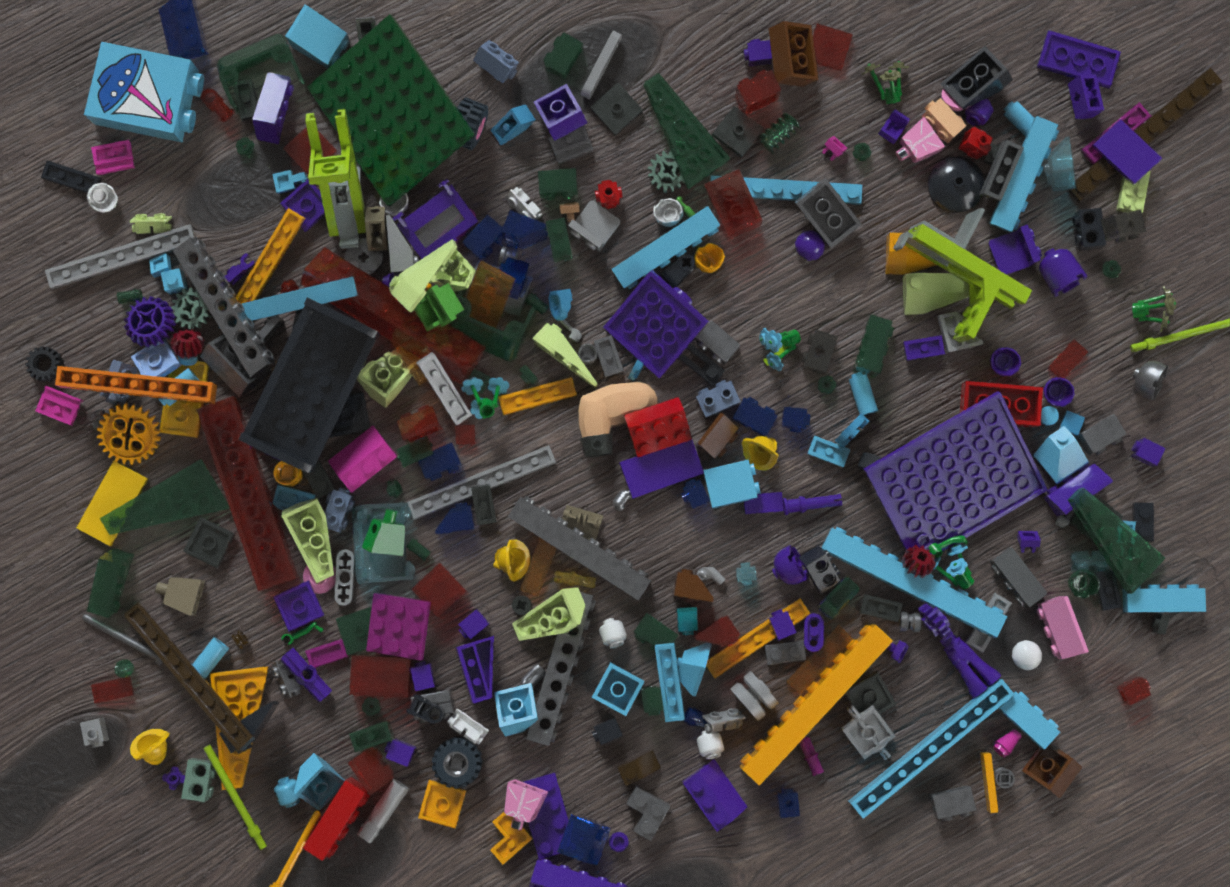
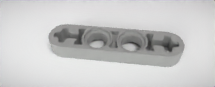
[581,31,622,99]

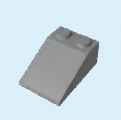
[386,215,420,277]

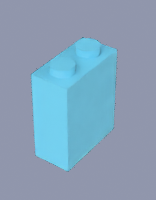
[703,460,761,509]

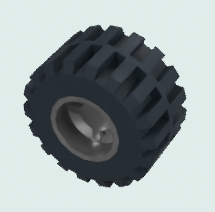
[432,737,483,789]

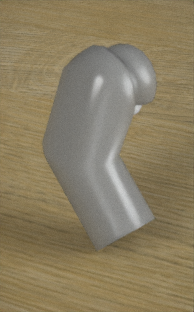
[697,567,726,586]

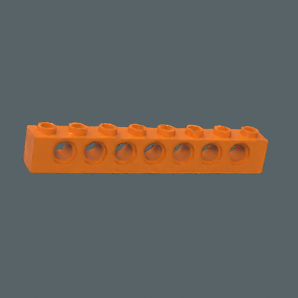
[55,366,217,404]

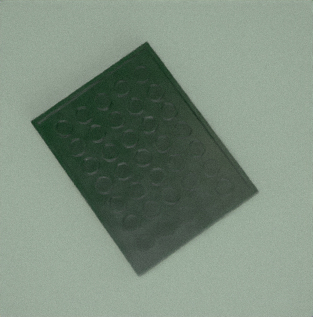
[307,14,475,206]

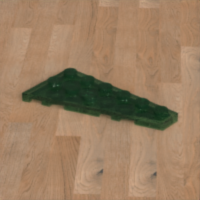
[643,73,731,190]
[100,459,231,535]
[1068,488,1166,594]

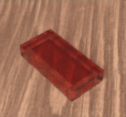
[1048,339,1088,378]
[91,676,134,704]

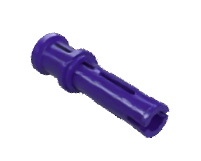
[783,494,842,515]

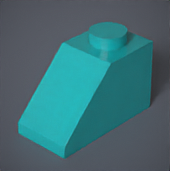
[676,607,698,635]

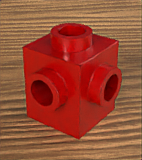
[959,127,993,159]
[595,180,623,209]

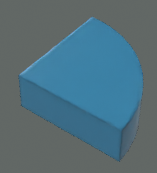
[628,360,644,382]

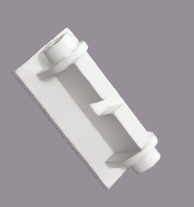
[506,187,542,226]
[447,708,489,745]

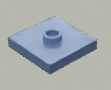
[131,338,182,377]

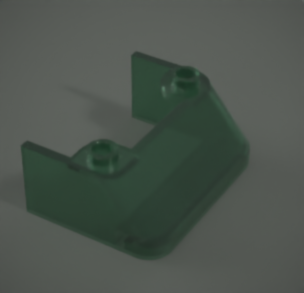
[217,34,306,113]
[447,289,537,361]

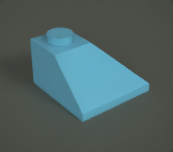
[1033,426,1089,484]
[677,642,712,697]
[494,683,538,736]
[294,753,345,811]

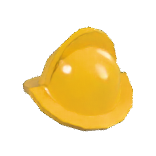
[741,436,779,471]
[493,539,530,582]
[130,729,170,765]

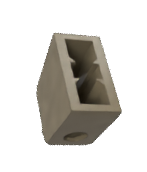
[365,206,387,251]
[155,577,205,616]

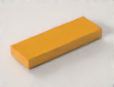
[980,752,998,813]

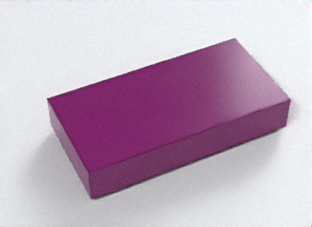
[305,639,349,668]

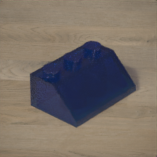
[158,0,208,59]
[501,210,548,250]

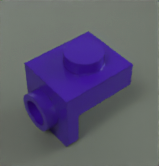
[878,110,910,144]

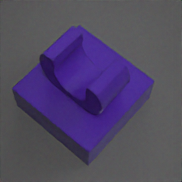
[1017,531,1041,553]
[886,640,909,663]

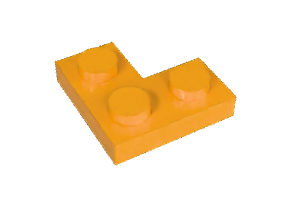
[490,812,533,865]

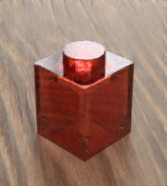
[1117,676,1151,705]

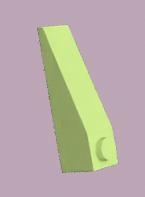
[389,240,457,312]
[432,249,476,292]
[902,273,969,315]
[533,323,598,389]
[357,335,434,408]
[282,498,334,583]
[512,587,585,641]

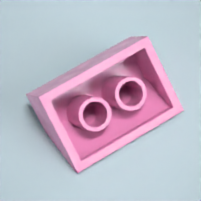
[1037,596,1089,659]

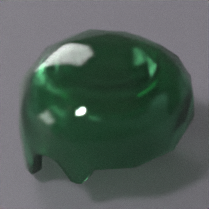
[1068,569,1100,599]

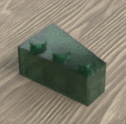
[852,315,894,378]
[87,548,134,618]

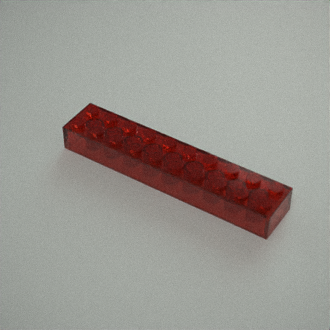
[300,247,485,384]
[196,396,299,591]

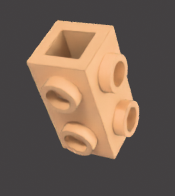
[922,98,966,144]

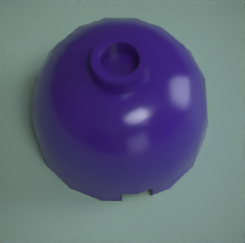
[772,545,808,585]

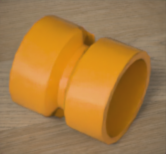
[273,461,303,487]

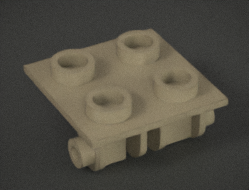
[562,505,603,540]

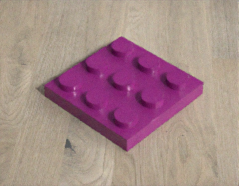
[366,593,431,660]

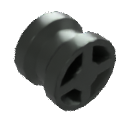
[512,596,532,615]

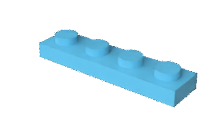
[655,643,685,722]

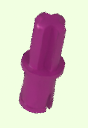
[799,737,824,776]

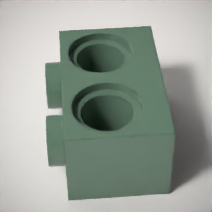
[181,758,217,802]

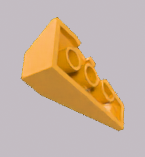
[885,232,937,275]

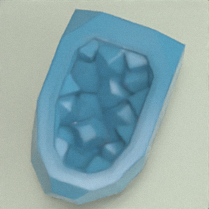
[548,289,573,321]

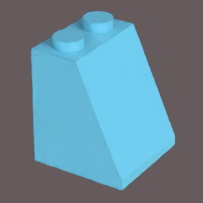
[285,5,350,68]

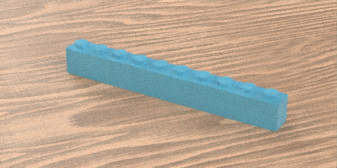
[821,527,1007,638]
[848,679,1015,819]

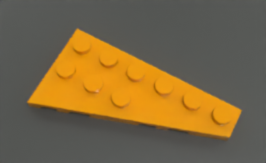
[210,666,269,790]

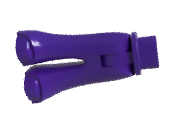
[940,634,1002,699]

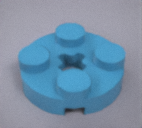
[835,414,869,448]

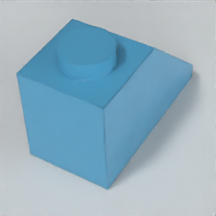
[491,104,536,145]

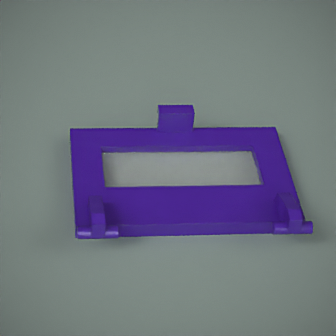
[392,179,478,259]

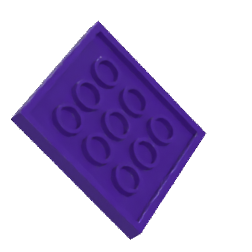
[603,270,709,378]

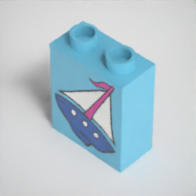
[84,42,204,142]

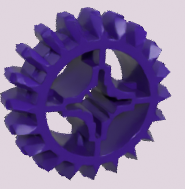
[124,296,176,348]

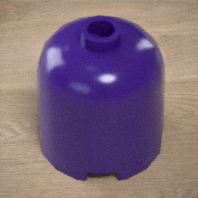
[1039,248,1088,297]

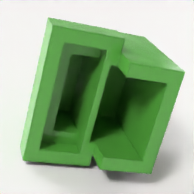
[414,283,464,332]

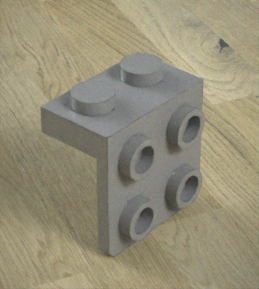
[568,201,620,252]

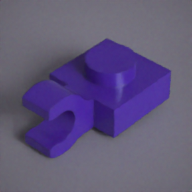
[225,253,256,286]

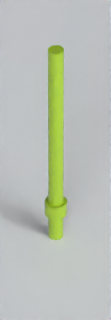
[1130,319,1230,352]
[203,745,267,850]

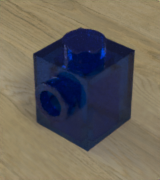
[781,407,810,432]
[681,479,710,510]
[777,788,800,818]

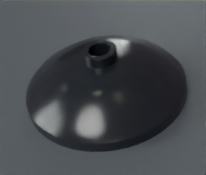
[928,156,985,213]

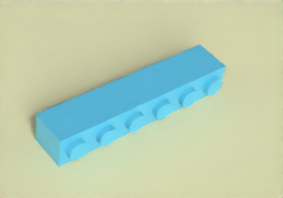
[988,116,1059,233]
[612,206,720,289]

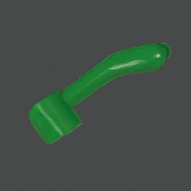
[929,536,968,558]
[281,622,324,645]

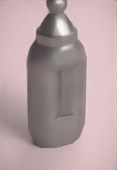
[519,664,546,688]

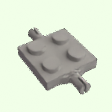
[841,705,896,760]

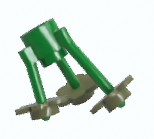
[861,61,909,104]
[1132,286,1176,332]

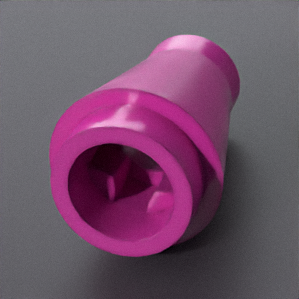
[993,729,1022,758]

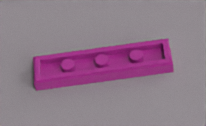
[1081,102,1152,165]

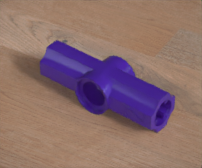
[280,648,332,702]

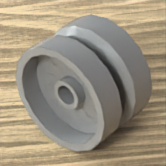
[730,671,779,722]

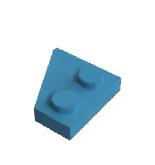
[273,484,316,510]

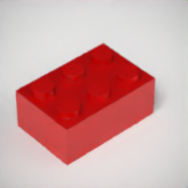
[624,397,692,457]

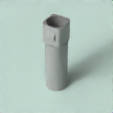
[357,779,409,843]

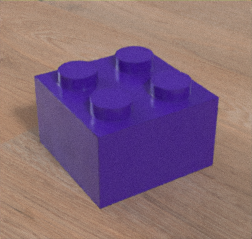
[534,84,587,141]

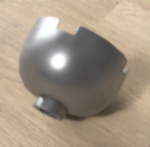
[1132,361,1169,400]

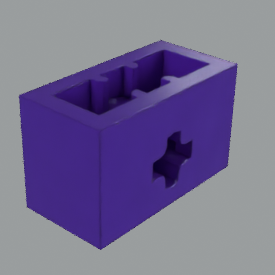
[1068,74,1104,119]

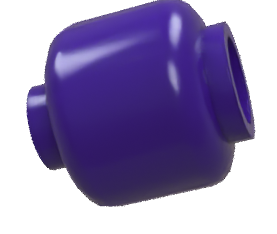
[965,99,993,126]

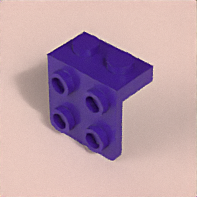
[988,225,1042,275]

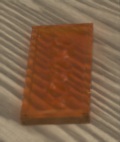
[460,260,515,334]

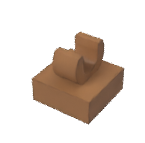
[560,202,580,222]

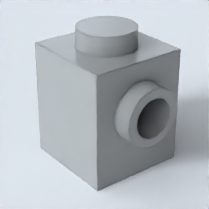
[80,717,109,748]

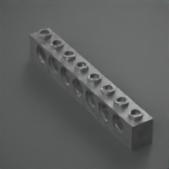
[173,238,276,377]
[527,592,596,746]

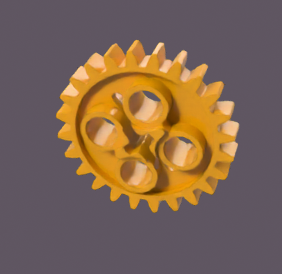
[97,402,161,465]

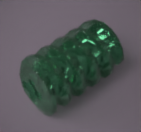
[759,113,802,154]

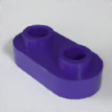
[804,613,824,653]

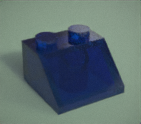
[557,814,611,865]

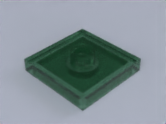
[336,607,372,655]

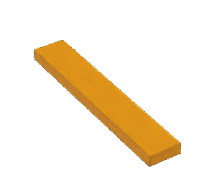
[235,208,306,304]
[706,598,811,679]

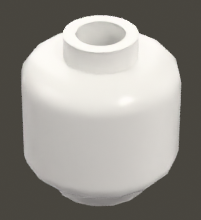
[599,618,627,648]
[697,730,724,760]

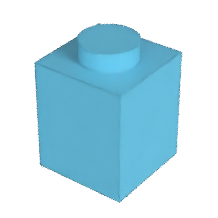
[161,268,188,295]

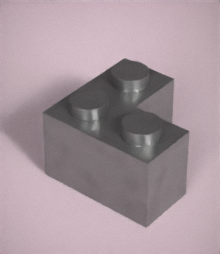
[626,785,670,841]

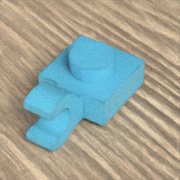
[272,170,308,194]

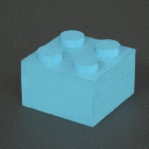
[592,662,645,716]

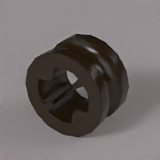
[231,629,250,649]

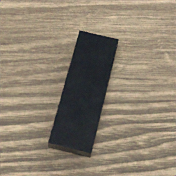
[41,160,102,194]

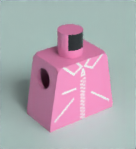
[895,117,945,163]
[504,779,548,830]

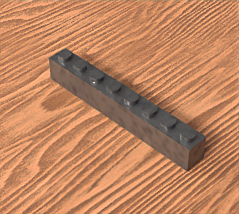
[508,496,651,600]

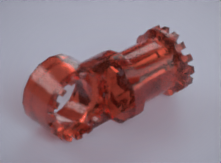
[201,88,235,123]

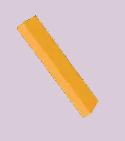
[498,377,577,416]

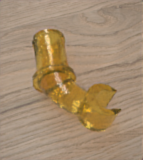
[554,571,597,588]

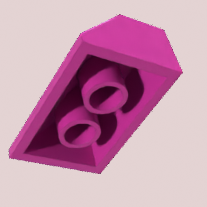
[328,426,397,493]

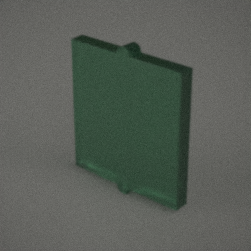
[397,436,434,468]

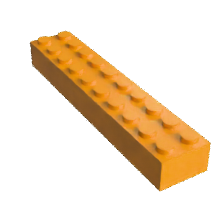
[740,624,893,786]

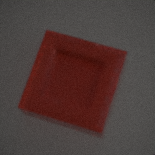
[455,425,476,445]

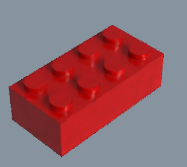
[960,381,1043,428]
[303,777,371,861]

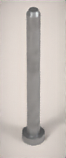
[82,614,163,666]

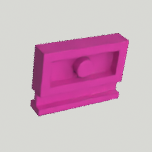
[91,140,135,175]
[35,386,83,426]

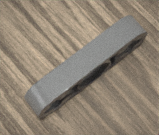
[335,549,355,605]

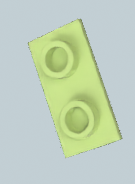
[130,213,172,234]

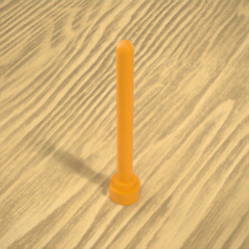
[269,811,321,887]

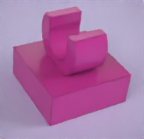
[822,136,848,161]

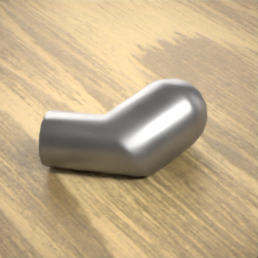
[613,490,638,511]

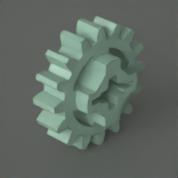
[648,150,688,193]
[171,288,212,330]

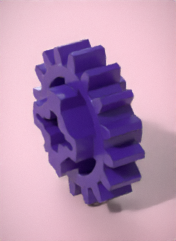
[918,603,953,641]

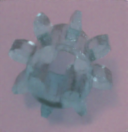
[736,562,757,586]

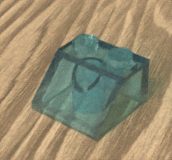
[1045,136,1076,191]

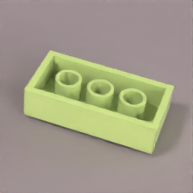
[1116,170,1151,215]

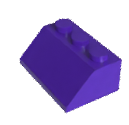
[1043,464,1113,516]
[682,759,747,832]

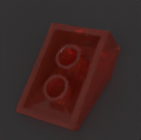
[704,169,763,240]

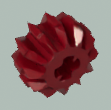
[171,329,204,359]
[902,545,936,578]

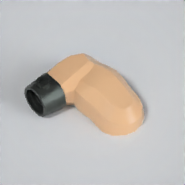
[578,381,658,458]

